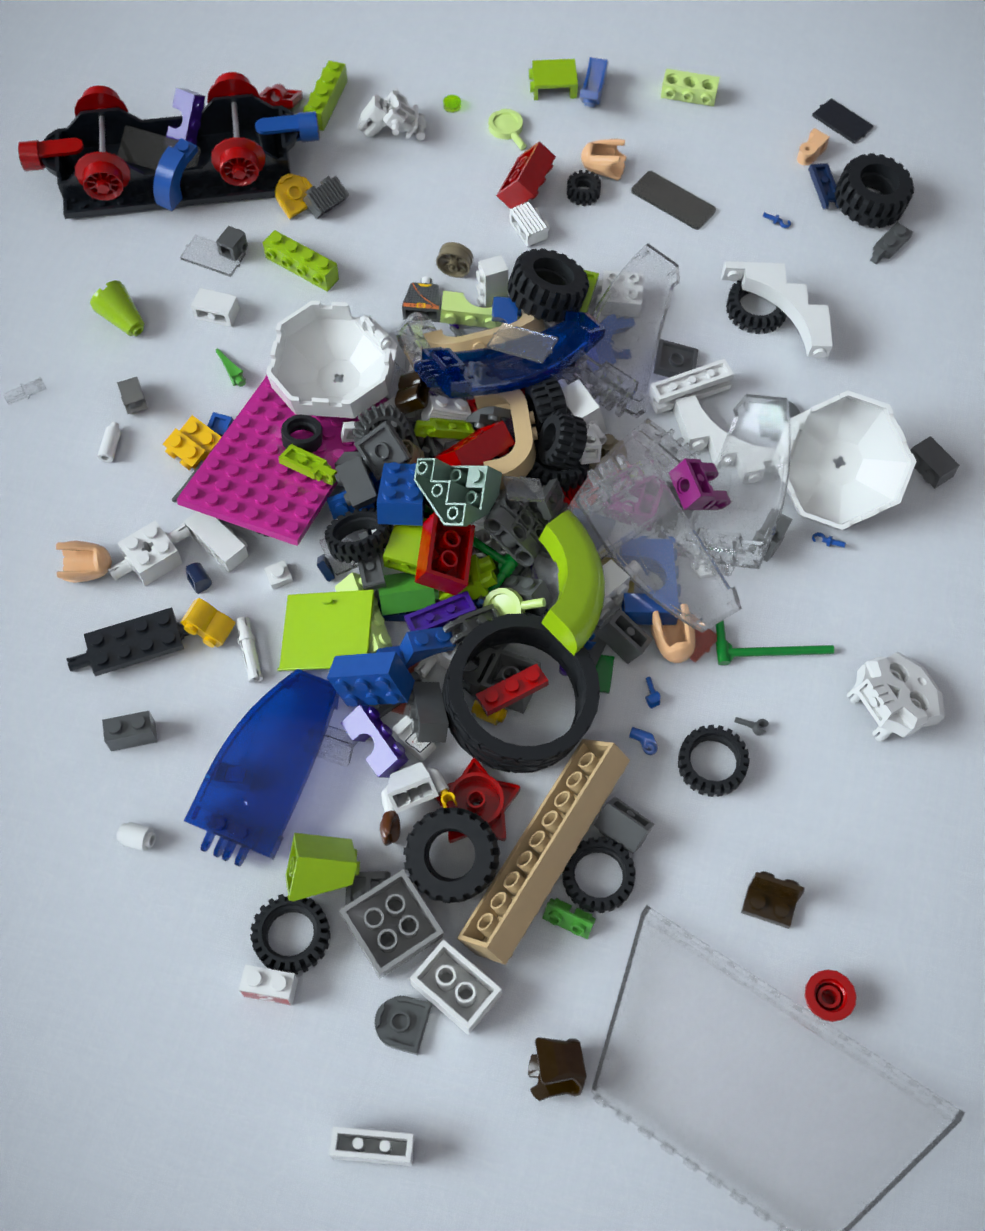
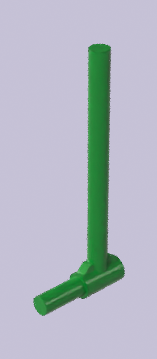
[424,505,519,592]
[715,620,834,666]

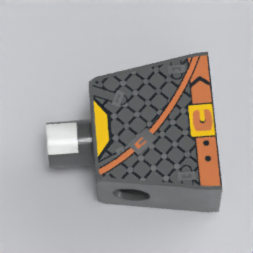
[402,277,440,322]

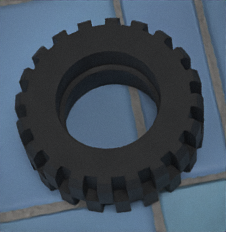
[835,153,914,228]
[507,248,589,323]
[403,807,500,903]

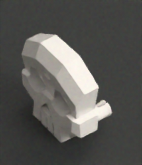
[847,652,945,742]

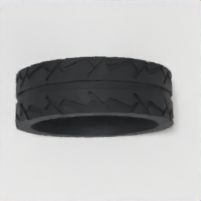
[442,613,600,773]

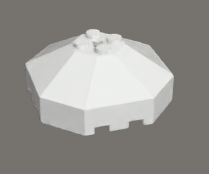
[266,301,398,418]
[773,390,916,530]

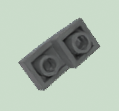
[466,406,511,429]

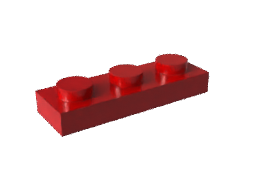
[476,663,549,716]

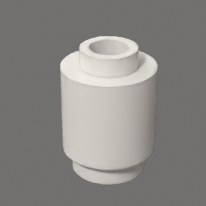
[117,822,156,851]

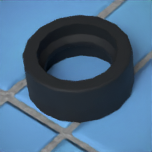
[281,415,323,453]

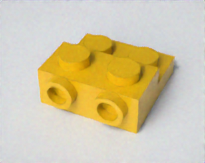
[163,415,221,471]

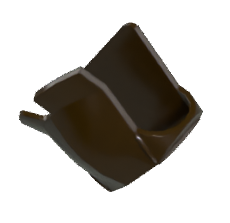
[528,1037,587,1101]

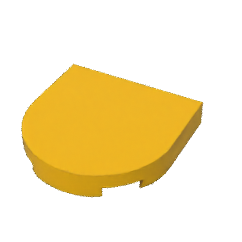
[275,173,312,219]

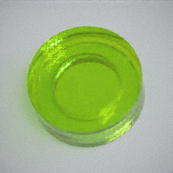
[443,95,461,113]

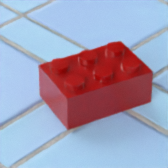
[496,141,556,209]
[434,421,515,466]
[415,512,475,595]

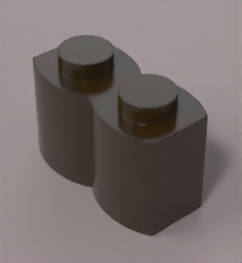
[394,367,432,414]

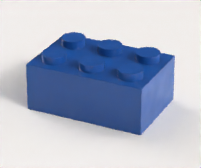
[377,462,426,526]
[327,651,415,707]

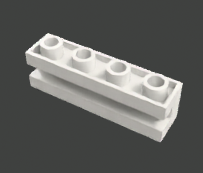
[648,359,734,414]

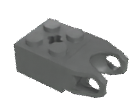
[462,648,541,714]

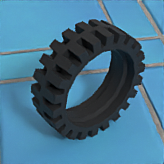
[325,508,392,563]
[678,725,750,797]
[562,837,636,913]

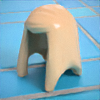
[581,139,626,181]
[56,541,112,583]
[651,604,695,663]

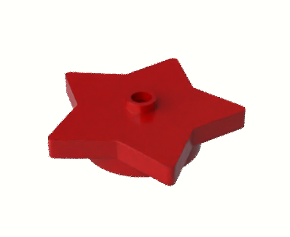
[434,758,520,843]

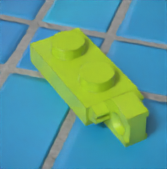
[414,418,474,440]
[279,444,337,485]

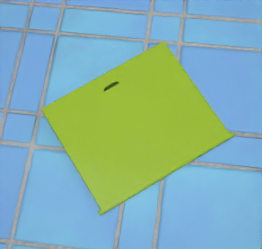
[277,590,374,671]

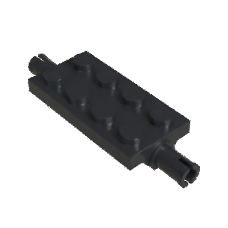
[66,607,191,677]

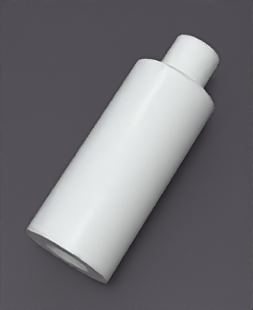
[98,422,121,463]

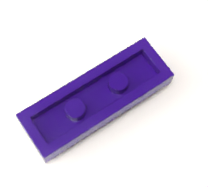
[404,591,476,631]

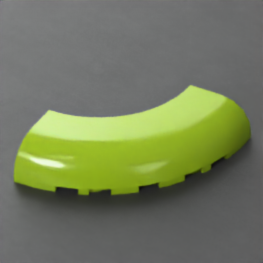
[538,509,605,655]

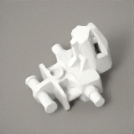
[359,89,426,140]

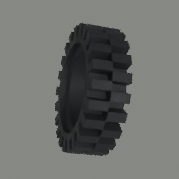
[726,281,787,334]
[526,440,590,492]
[250,894,331,975]

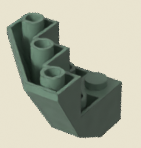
[414,458,502,527]

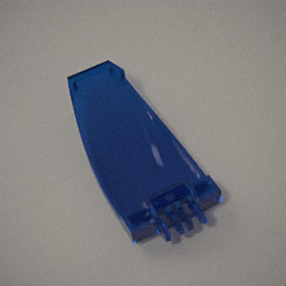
[413,311,606,398]
[184,669,339,867]

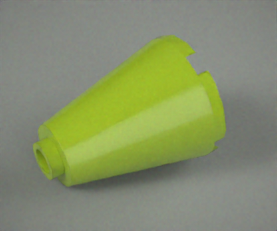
[90,280,144,336]

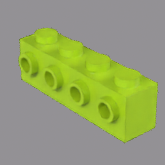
[303,60,348,131]
[263,230,339,292]

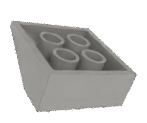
[339,869,444,979]

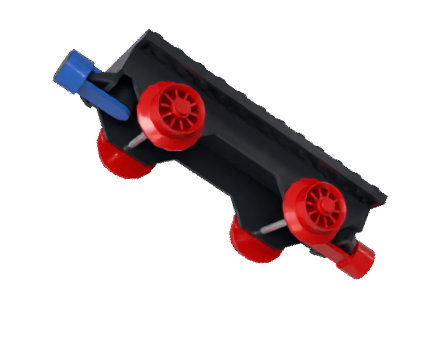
[18,72,320,219]

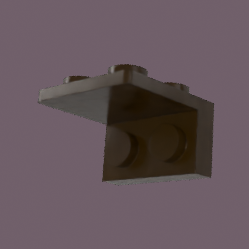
[741,871,805,929]

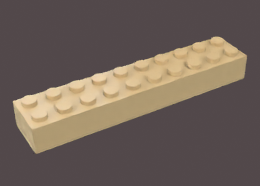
[457,739,630,965]

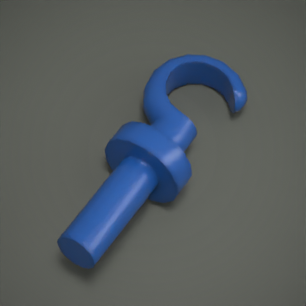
[762,212,791,228]
[812,532,846,548]

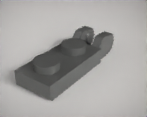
[443,604,500,645]

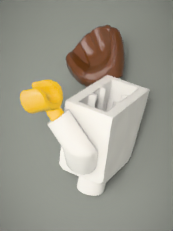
[379,762,457,846]

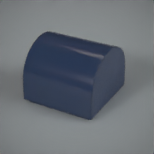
[186,563,212,594]

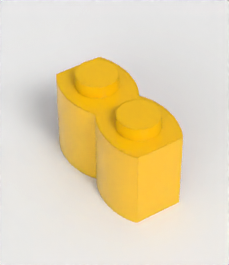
[180,598,236,648]

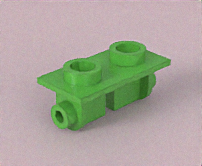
[542,898,596,939]

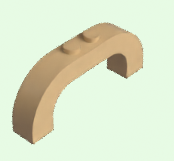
[422,309,545,363]
[472,380,538,490]

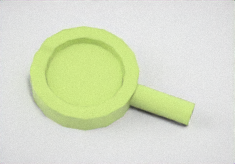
[488,109,526,150]
[483,587,546,616]

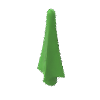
[216,348,246,387]

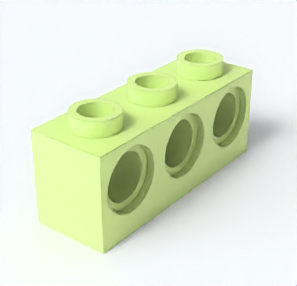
[661,68,720,106]

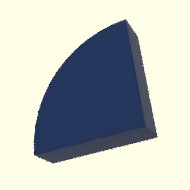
[317,554,335,582]

